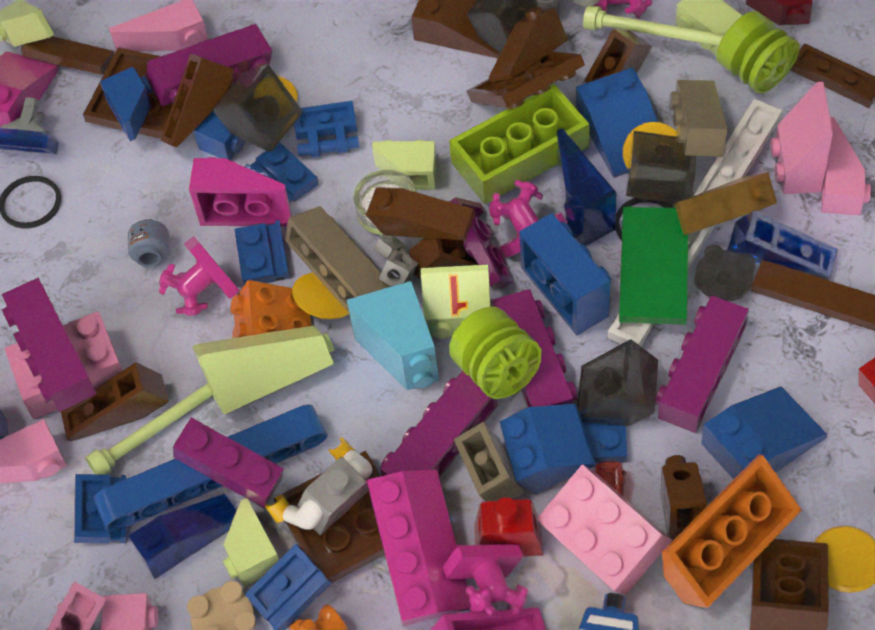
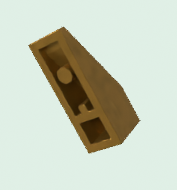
[674,172,777,235]

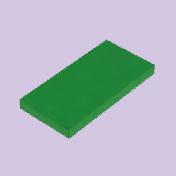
[619,206,688,325]

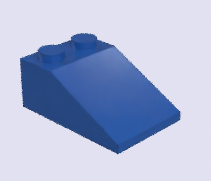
[576,67,658,178]
[701,386,827,480]

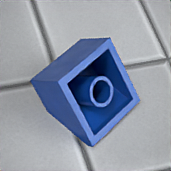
[499,404,596,494]

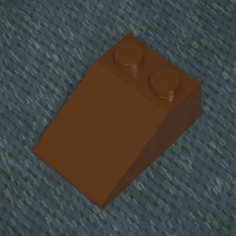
[411,0,516,59]
[749,539,829,630]

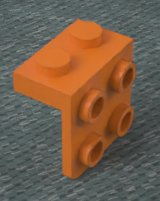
[230,280,311,338]

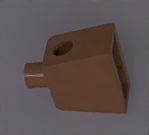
[661,455,707,543]

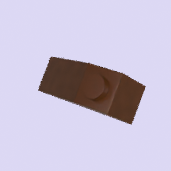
[489,6,568,82]
[160,54,234,148]
[365,187,476,240]
[61,362,169,441]

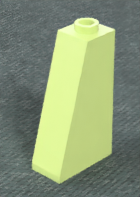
[192,326,334,415]

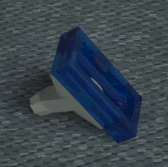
[0,97,58,154]

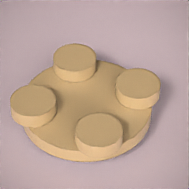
[187,581,256,630]

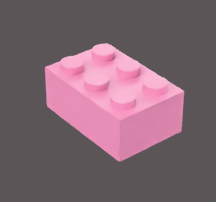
[4,311,123,420]
[536,465,672,595]

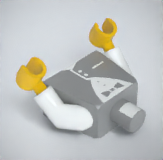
[265,437,372,536]

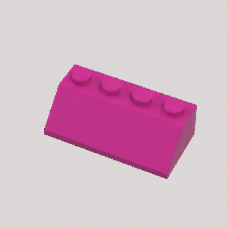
[367,470,471,626]

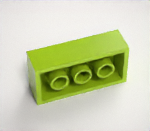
[449,84,589,205]

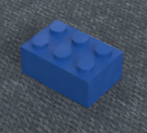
[519,213,611,336]

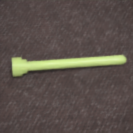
[583,6,724,46]
[85,383,213,475]

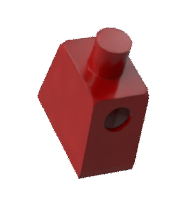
[474,497,543,557]

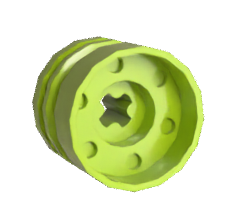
[716,10,800,94]
[449,306,542,399]

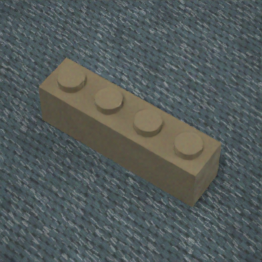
[285,206,392,312]

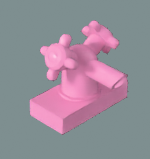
[46,581,106,630]

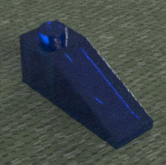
[727,211,838,280]
[128,493,237,579]

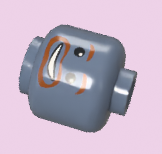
[128,219,169,267]

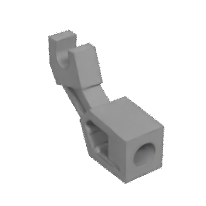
[374,235,418,286]

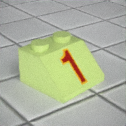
[421,265,491,339]

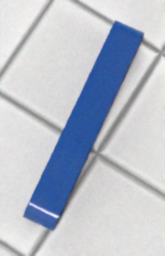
[93,404,328,532]

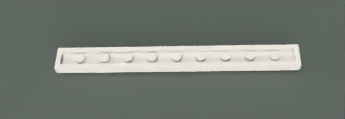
[608,99,783,352]

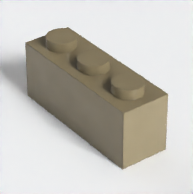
[669,80,727,157]

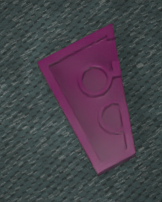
[449,197,513,289]

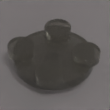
[694,245,756,301]

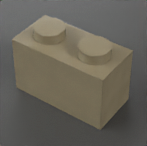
[454,422,525,501]

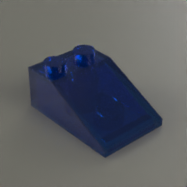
[557,128,617,246]

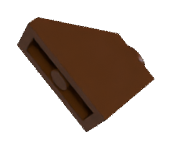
[584,28,652,83]
[409,238,478,279]

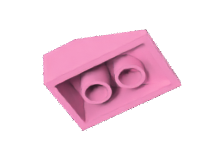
[770,82,833,195]

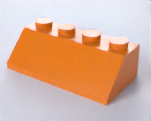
[662,455,802,608]

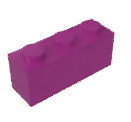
[173,417,284,509]

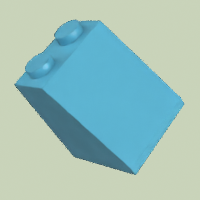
[347,281,439,390]

